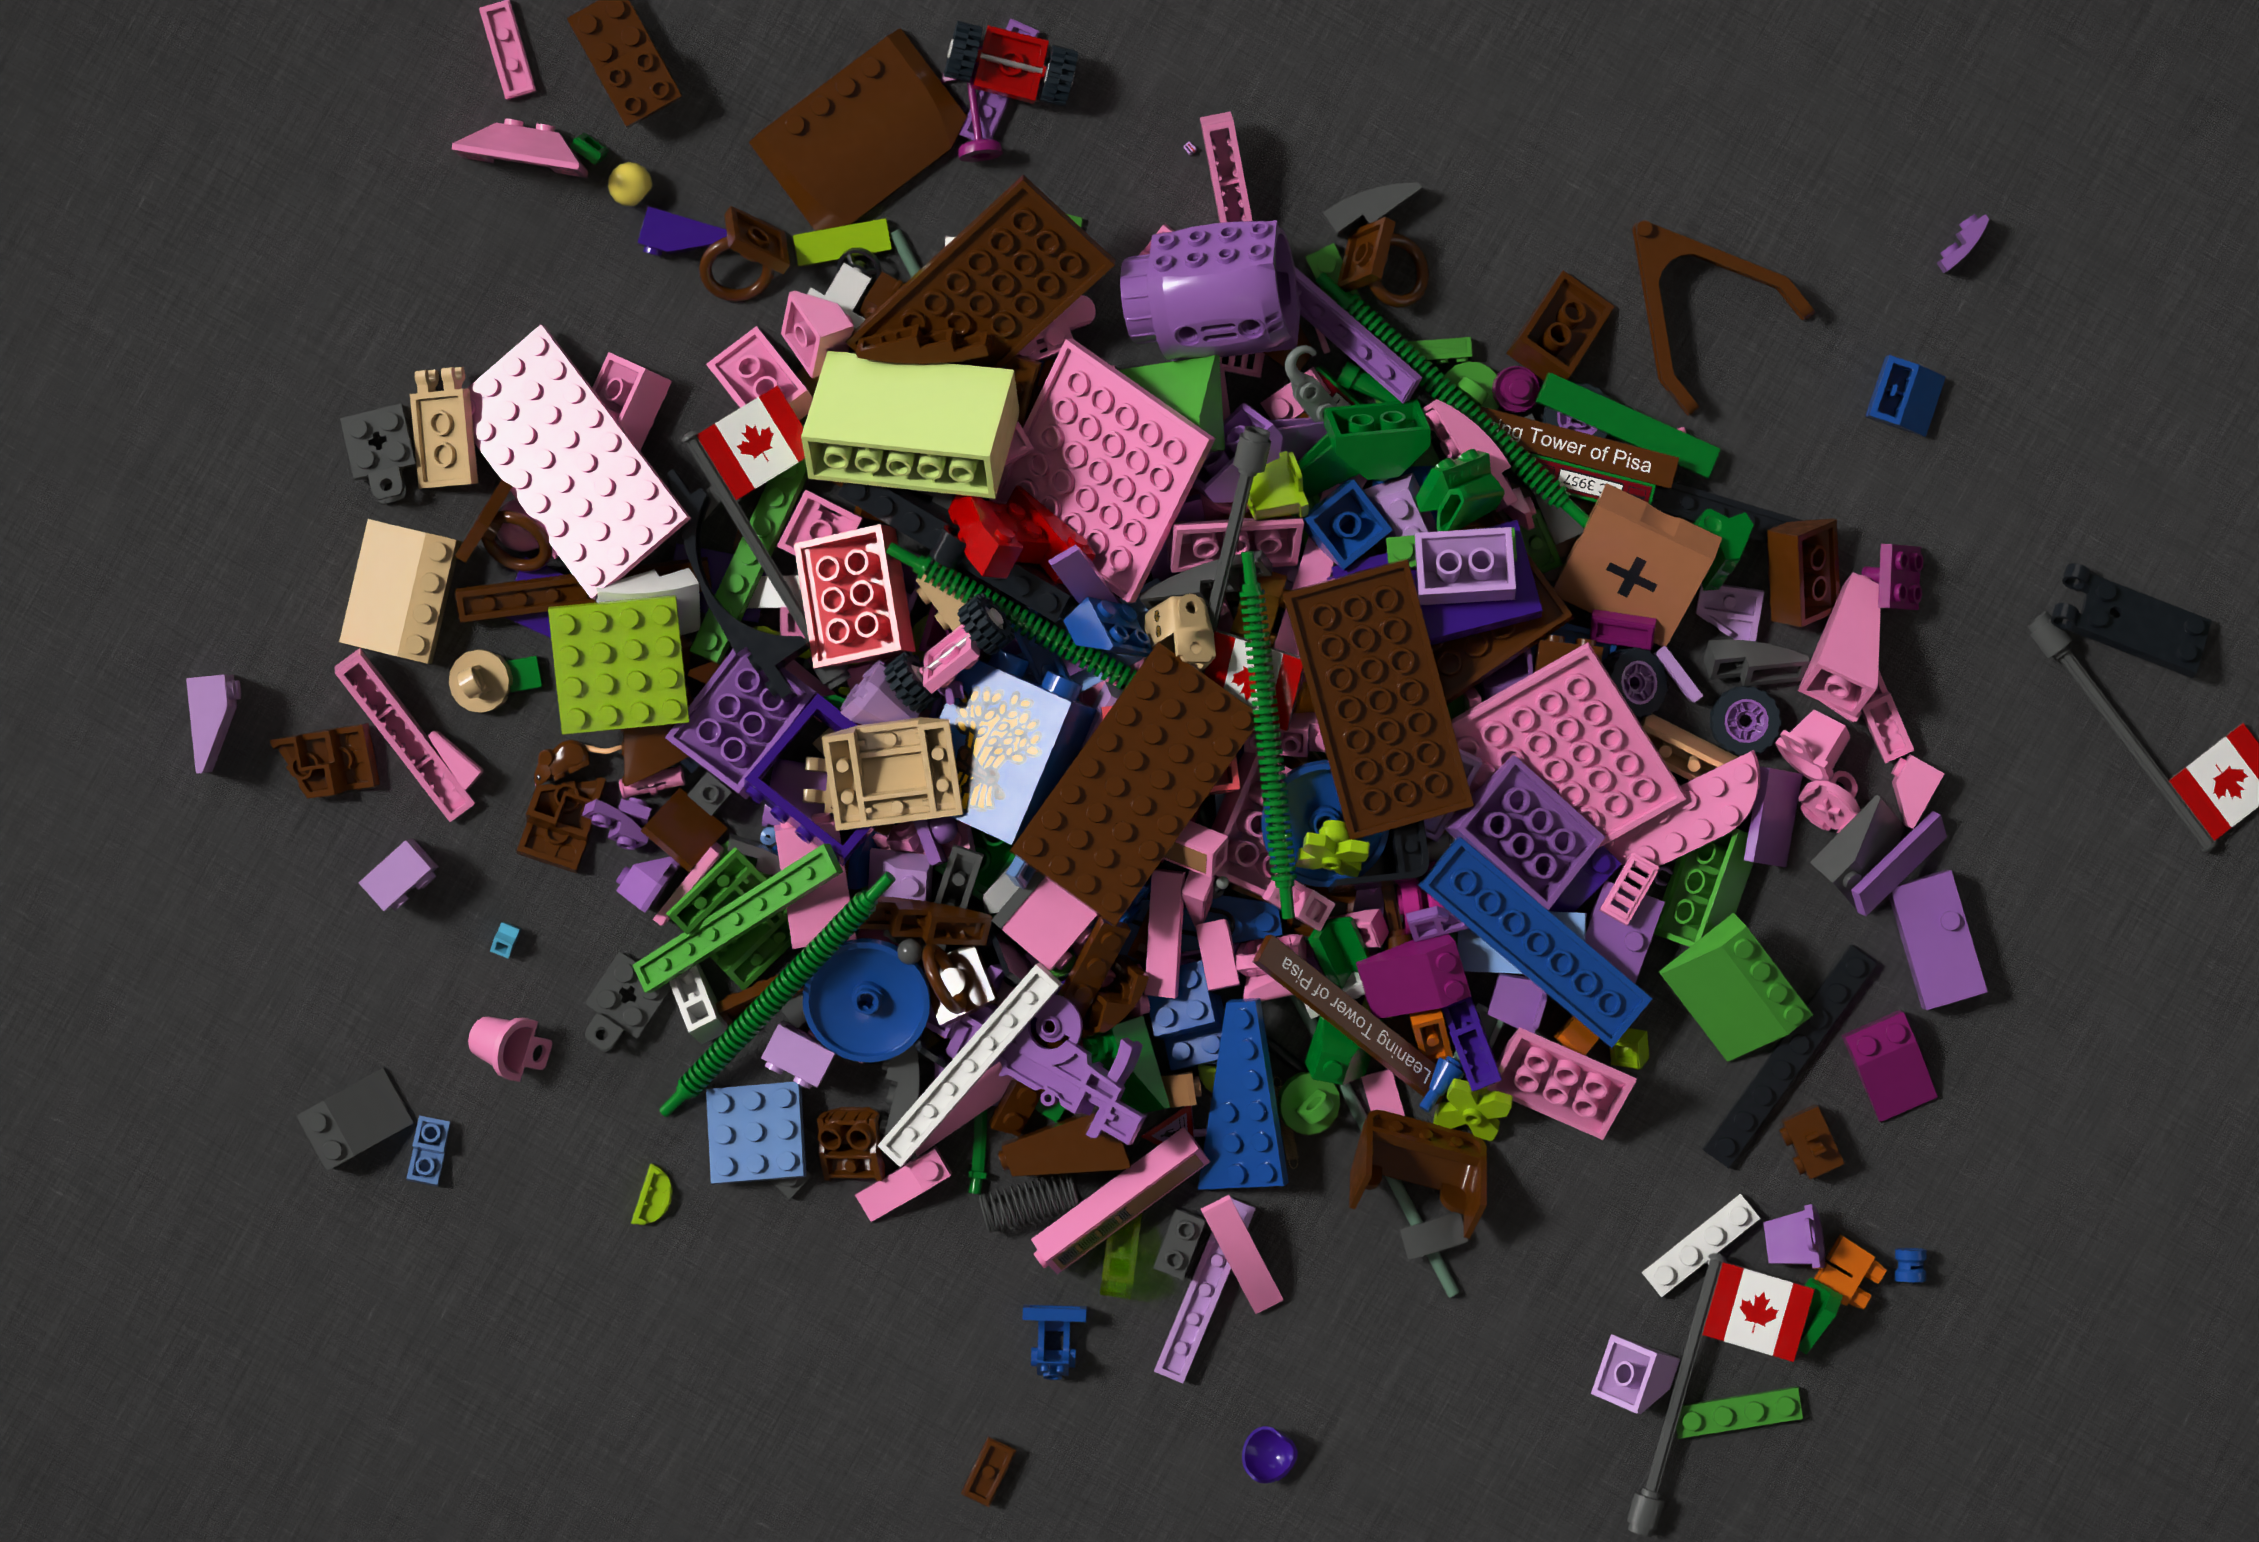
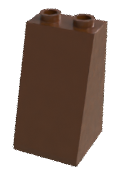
[998,1107,1131,1176]

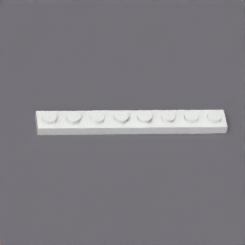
[877,962,1063,1167]

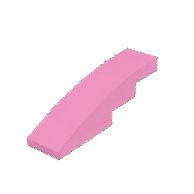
[1861,669,1914,763]
[1201,1195,1284,1314]

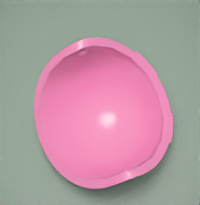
[497,499,539,552]

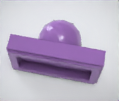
[913,816,958,866]

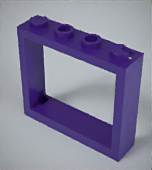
[744,694,876,866]

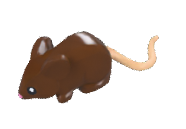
[534,739,622,786]

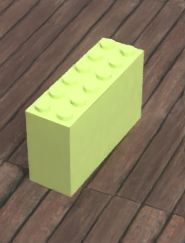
[801,351,1020,499]

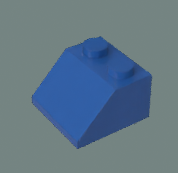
[1302,479,1393,570]

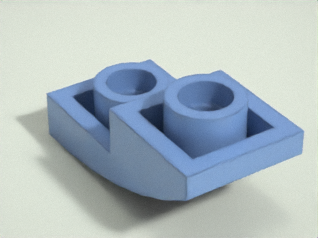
[406,1115,451,1187]

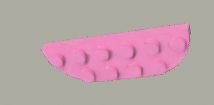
[1603,750,1761,868]

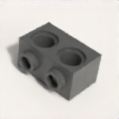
[1153,1206,1206,1280]

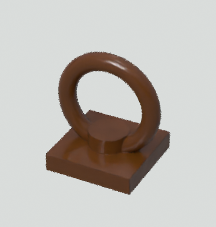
[699,206,790,302]
[1337,217,1429,308]
[455,480,552,572]
[920,943,999,1027]

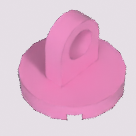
[1799,771,1860,833]

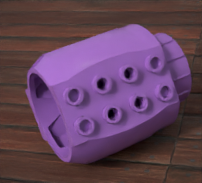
[1120,220,1301,361]

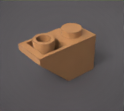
[1161,1070,1202,1107]

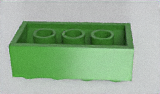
[1653,828,1754,947]

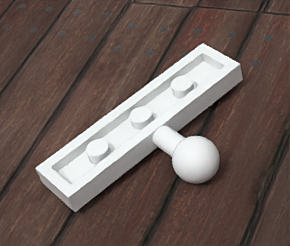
[1642,1194,1761,1297]

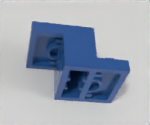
[1147,960,1225,1072]

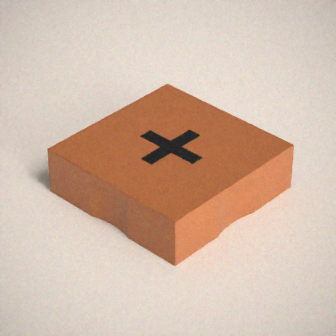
[1553,483,1722,647]

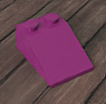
[1356,934,1471,1019]
[1841,1010,1938,1122]

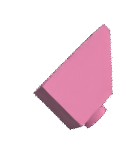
[1891,755,1944,829]

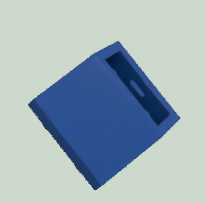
[1865,355,1946,437]
[1063,597,1153,658]

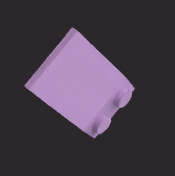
[186,674,241,773]

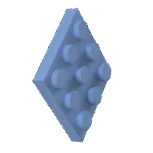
[706,1082,806,1185]

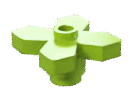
[1295,820,1370,877]
[1433,1078,1513,1141]

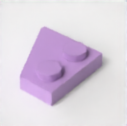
[1696,583,1764,642]

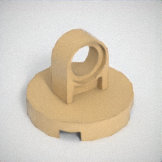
[449,649,513,713]

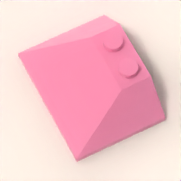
[451,119,588,178]

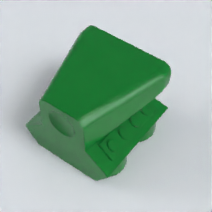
[1415,449,1505,531]
[1693,509,1754,591]

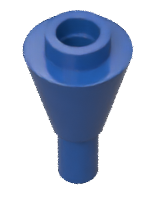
[1419,1056,1465,1113]

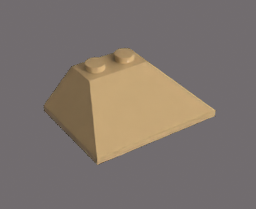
[822,717,963,831]

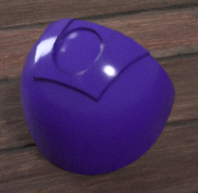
[1242,1426,1298,1483]

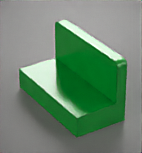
[1308,917,1371,989]
[1798,1278,1843,1354]

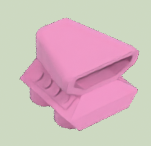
[1235,934,1307,1002]

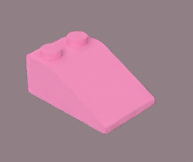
[706,326,813,420]

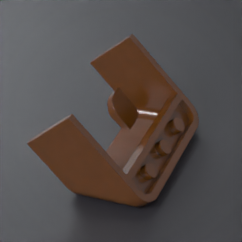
[1349,1110,1487,1239]

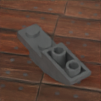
[879,1043,921,1139]

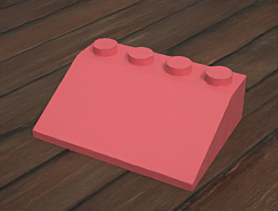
[794,524,916,669]

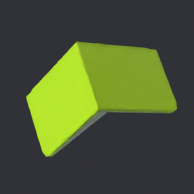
[1610,1028,1649,1069]

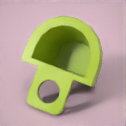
[1247,451,1309,521]

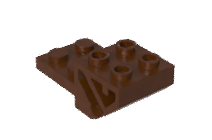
[567,0,683,128]

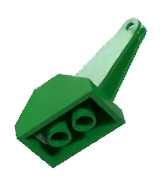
[1297,399,1431,499]

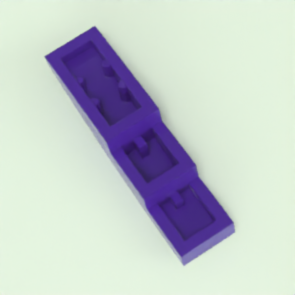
[1441,988,1502,1092]

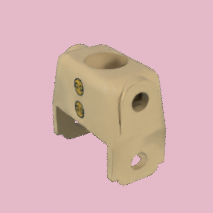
[1144,594,1216,672]

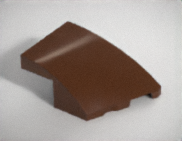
[621,686,694,786]
[270,723,380,799]
[516,777,607,874]
[1081,954,1150,1039]

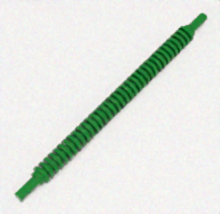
[1315,272,1589,528]
[886,542,1137,691]
[1239,551,1297,919]
[659,872,896,1117]

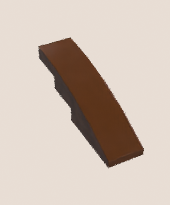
[856,324,991,364]
[859,896,992,945]

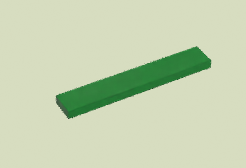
[1536,373,1721,478]

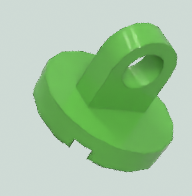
[1442,361,1499,410]
[1277,1072,1340,1135]

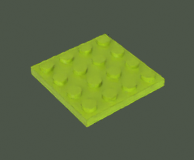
[548,595,690,734]

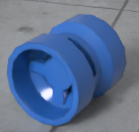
[1895,1248,1927,1282]

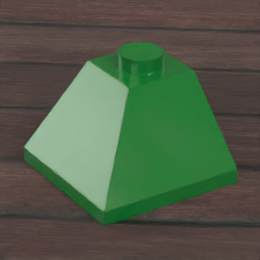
[1305,1016,1384,1085]

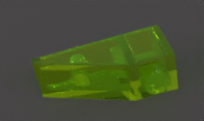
[1100,1213,1142,1299]

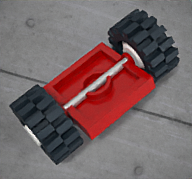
[944,21,1078,107]

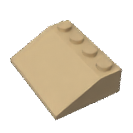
[339,519,461,664]

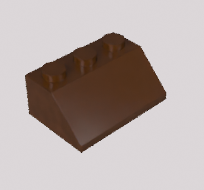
[1767,518,1840,627]

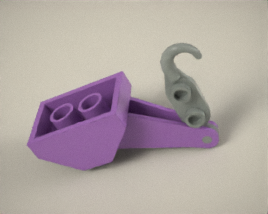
[1193,345,1337,503]

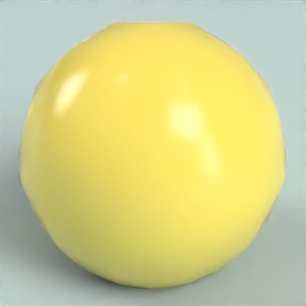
[608,162,652,207]

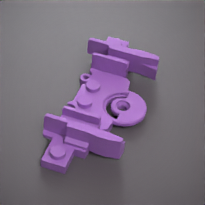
[925,964,1146,1145]

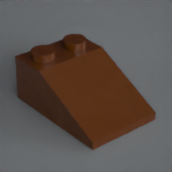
[1506,270,1615,381]

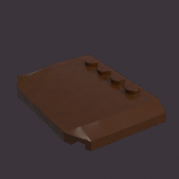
[749,28,967,231]

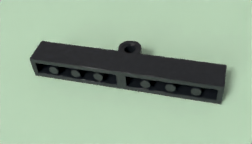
[838,483,1075,623]

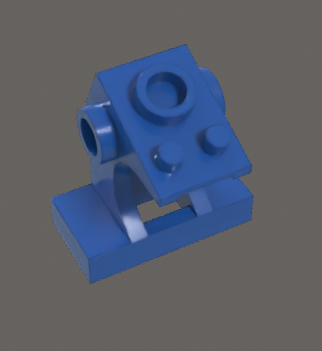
[1023,1304,1087,1380]

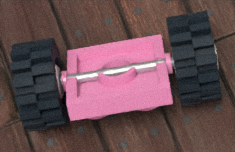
[884,593,1015,713]

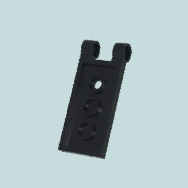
[2050,563,2212,678]

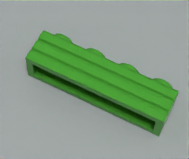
[1405,337,1472,365]

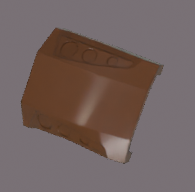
[817,1107,885,1181]

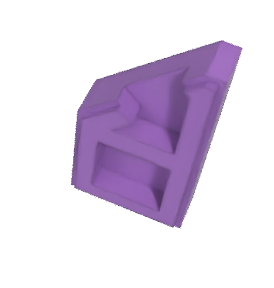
[1406,906,1468,942]

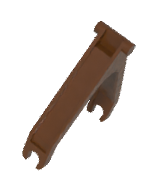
[1631,220,1816,416]

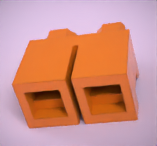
[1814,1234,1887,1309]

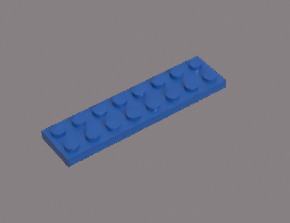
[1418,837,1652,1048]

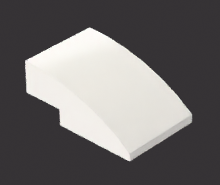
[596,568,700,635]

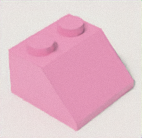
[781,291,854,378]

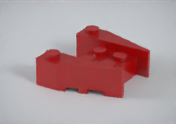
[948,485,1096,584]

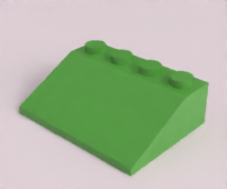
[1118,355,1225,453]
[1659,913,1813,1062]

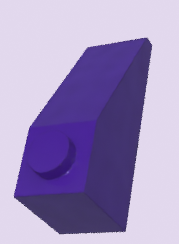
[637,206,727,257]
[1548,846,1622,912]

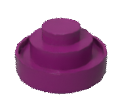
[1492,366,1540,413]

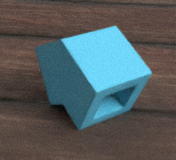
[490,921,522,958]

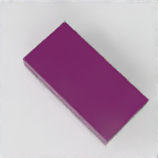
[1590,609,1656,650]

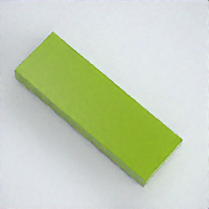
[793,218,892,267]

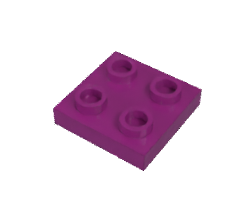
[1861,544,1923,610]

